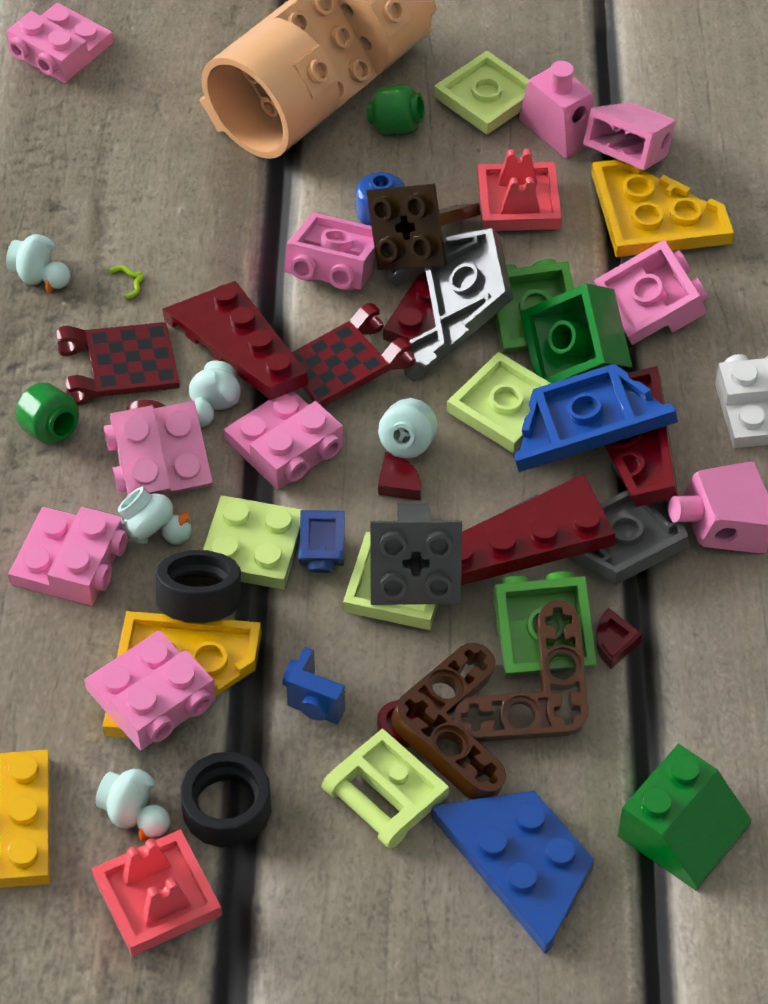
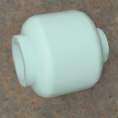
[378,398,438,459]

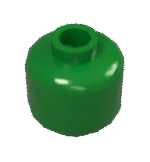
[366,84,425,136]
[15,383,79,444]

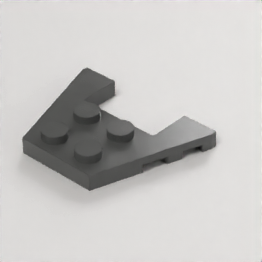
[386,228,513,382]
[505,462,688,585]

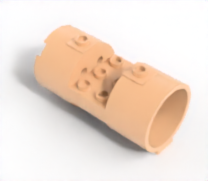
[199,0,436,159]

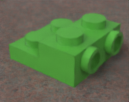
[492,259,574,354]
[492,571,597,677]

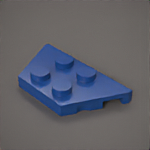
[514,364,678,472]
[431,791,594,953]

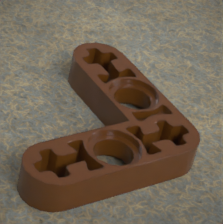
[453,600,589,742]
[391,643,506,800]

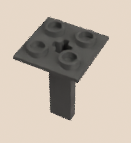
[370,503,462,605]

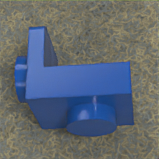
[298,510,345,573]
[282,647,345,725]

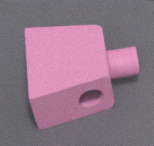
[519,61,594,159]
[583,102,676,170]
[668,462,768,553]

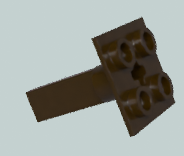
[366,183,481,270]

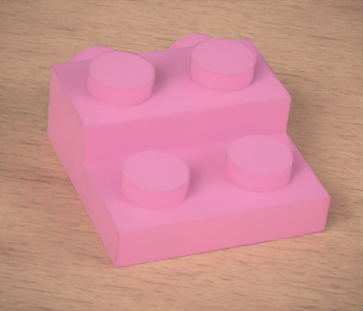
[6,2,114,83]
[284,212,376,290]
[594,240,709,345]
[224,391,343,490]
[103,400,213,497]
[8,507,128,606]
[84,630,216,751]

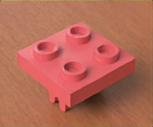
[477,149,562,231]
[91,829,222,957]

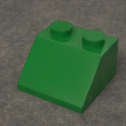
[520,283,632,383]
[618,743,752,891]

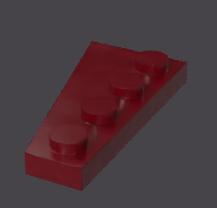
[162,281,308,400]
[461,474,615,585]

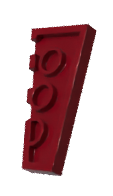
[604,366,678,507]

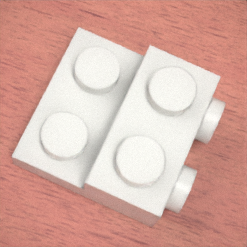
[715,354,768,449]

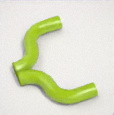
[108,265,144,300]

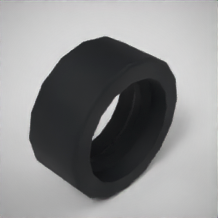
[156,550,241,623]
[180,751,272,848]

